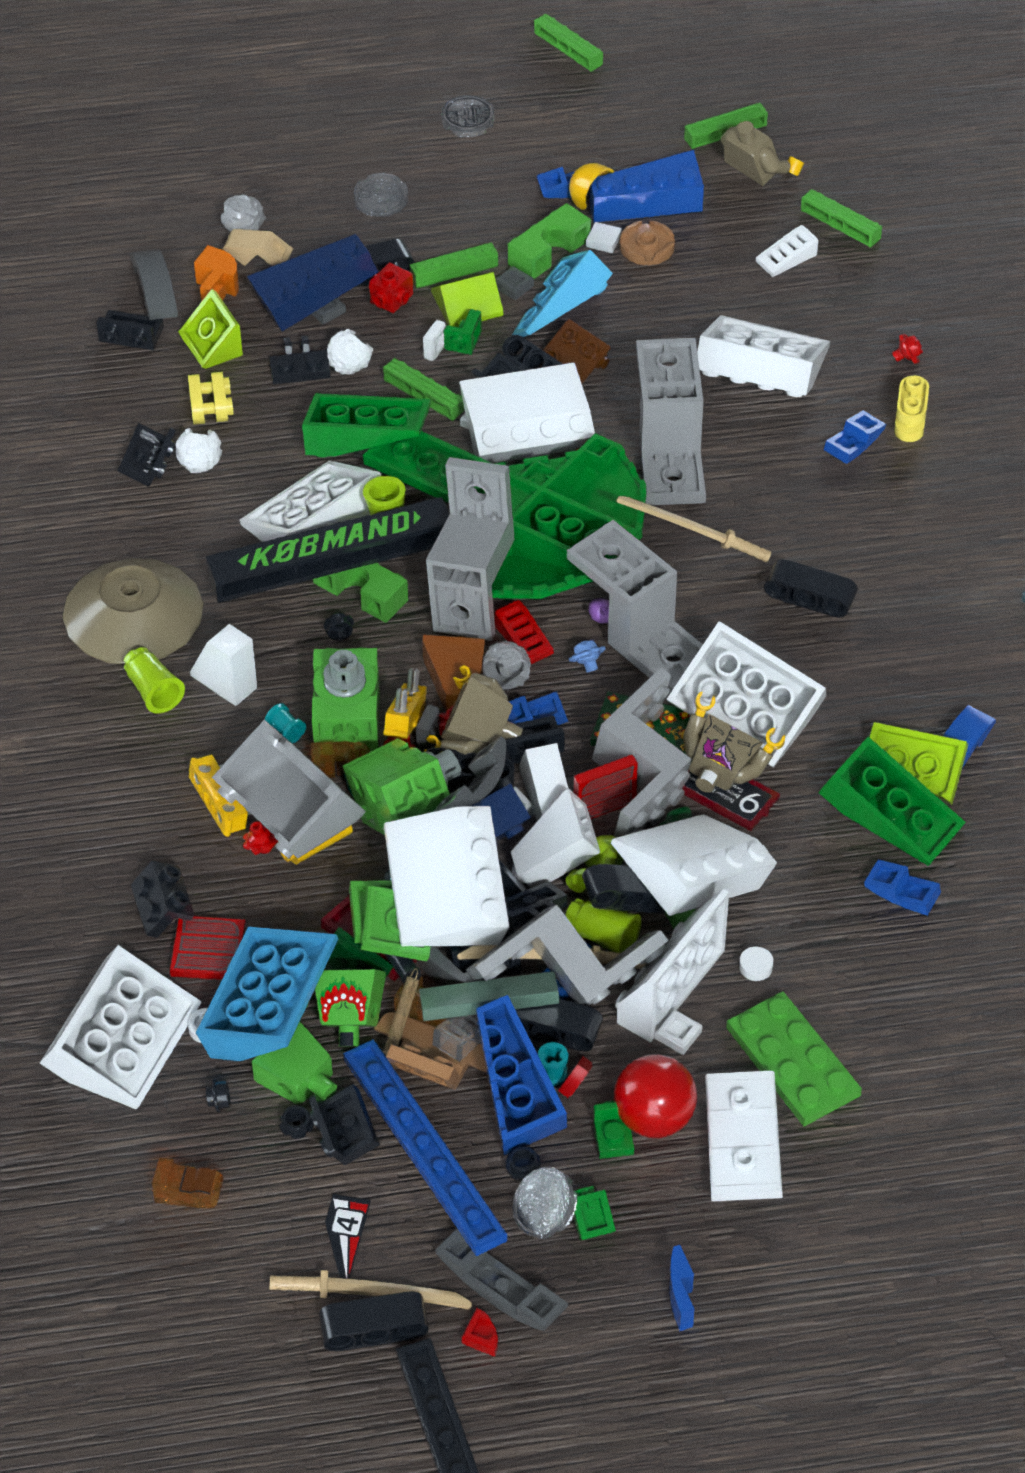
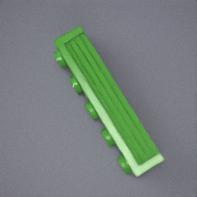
[534,14,603,72]
[684,103,768,149]
[801,189,882,248]
[410,242,498,289]
[383,358,464,421]

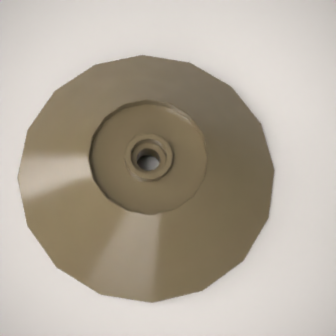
[62,558,204,665]

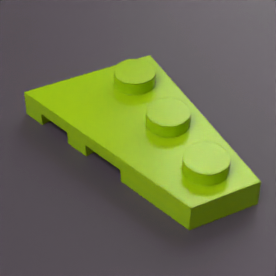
[870,722,968,805]

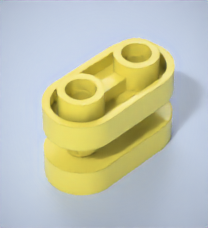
[188,372,233,425]
[894,375,929,442]

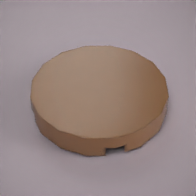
[619,221,675,265]

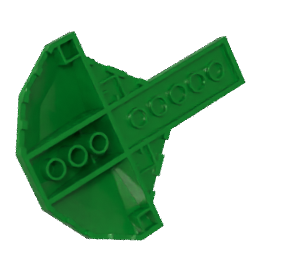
[363,431,647,599]

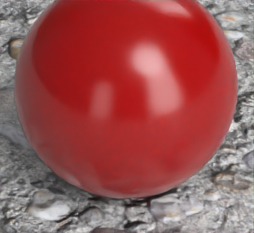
[614,1054,697,1138]

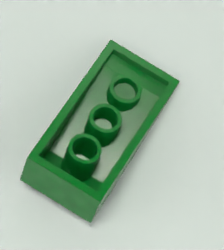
[302,393,431,458]
[818,736,966,866]

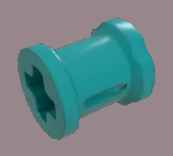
[264,703,306,744]
[538,1042,569,1086]

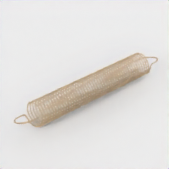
[383,969,419,1055]

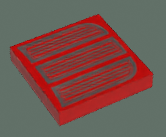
[573,755,638,819]
[170,916,246,980]

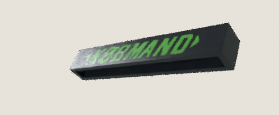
[206,497,450,603]

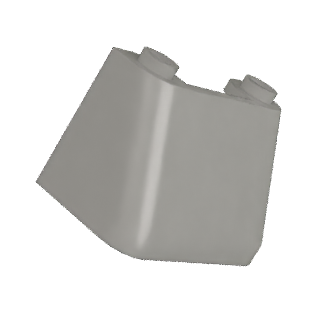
[212,720,366,859]

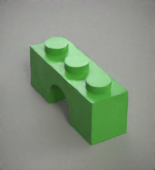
[508,203,591,279]
[313,563,408,623]

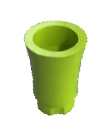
[363,476,406,515]
[123,647,185,714]
[566,899,641,953]

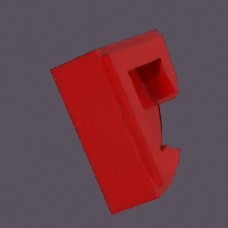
[558,1056,593,1098]
[462,1308,498,1357]

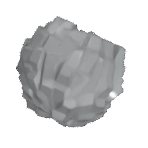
[221,194,266,232]
[482,640,531,690]

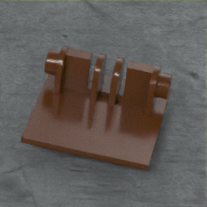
[538,319,611,384]

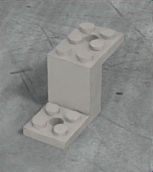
[636,338,706,505]
[426,457,514,641]
[567,520,703,695]
[592,667,692,837]
[466,905,668,1006]

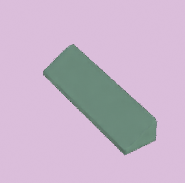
[419,971,559,1021]

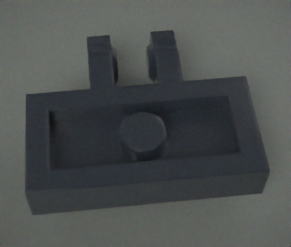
[269,335,330,385]
[505,881,568,928]

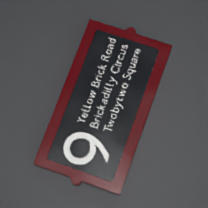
[682,769,780,831]

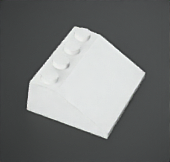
[697,315,830,397]
[459,363,595,464]
[239,460,381,542]
[667,621,826,768]
[384,806,509,947]
[611,814,777,916]
[615,889,729,1043]
[40,945,202,1109]

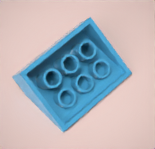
[196,927,339,1061]

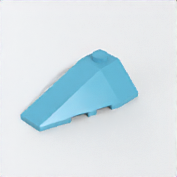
[512,250,613,337]

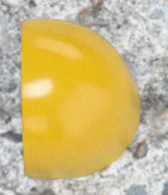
[569,163,614,210]

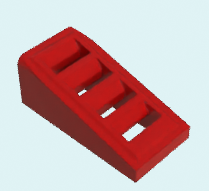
[494,600,554,664]

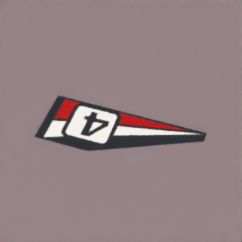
[325,1194,371,1279]

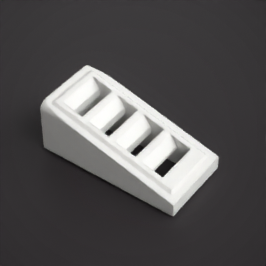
[756,225,818,277]

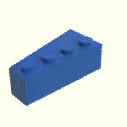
[589,150,704,223]
[476,995,567,1156]

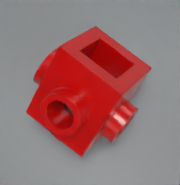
[369,262,413,314]

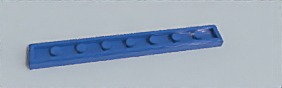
[343,1039,508,1256]

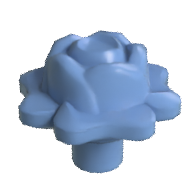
[568,640,606,673]

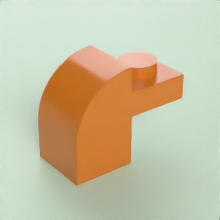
[194,245,239,302]

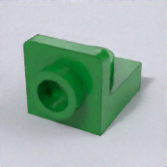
[444,309,482,355]
[593,1101,634,1159]
[566,1186,616,1241]

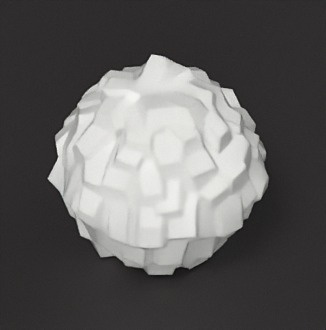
[327,329,373,375]
[175,428,222,473]

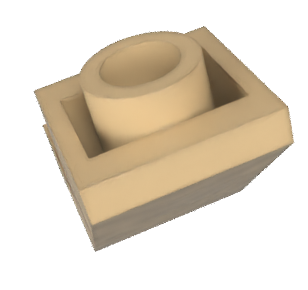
[223,229,293,266]

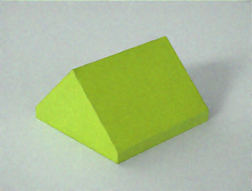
[431,272,504,327]
[178,289,243,369]

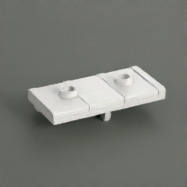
[705,1071,783,1201]

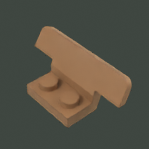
[374,1012,487,1090]

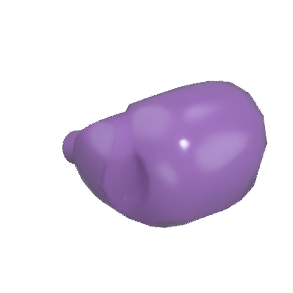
[588,598,609,624]

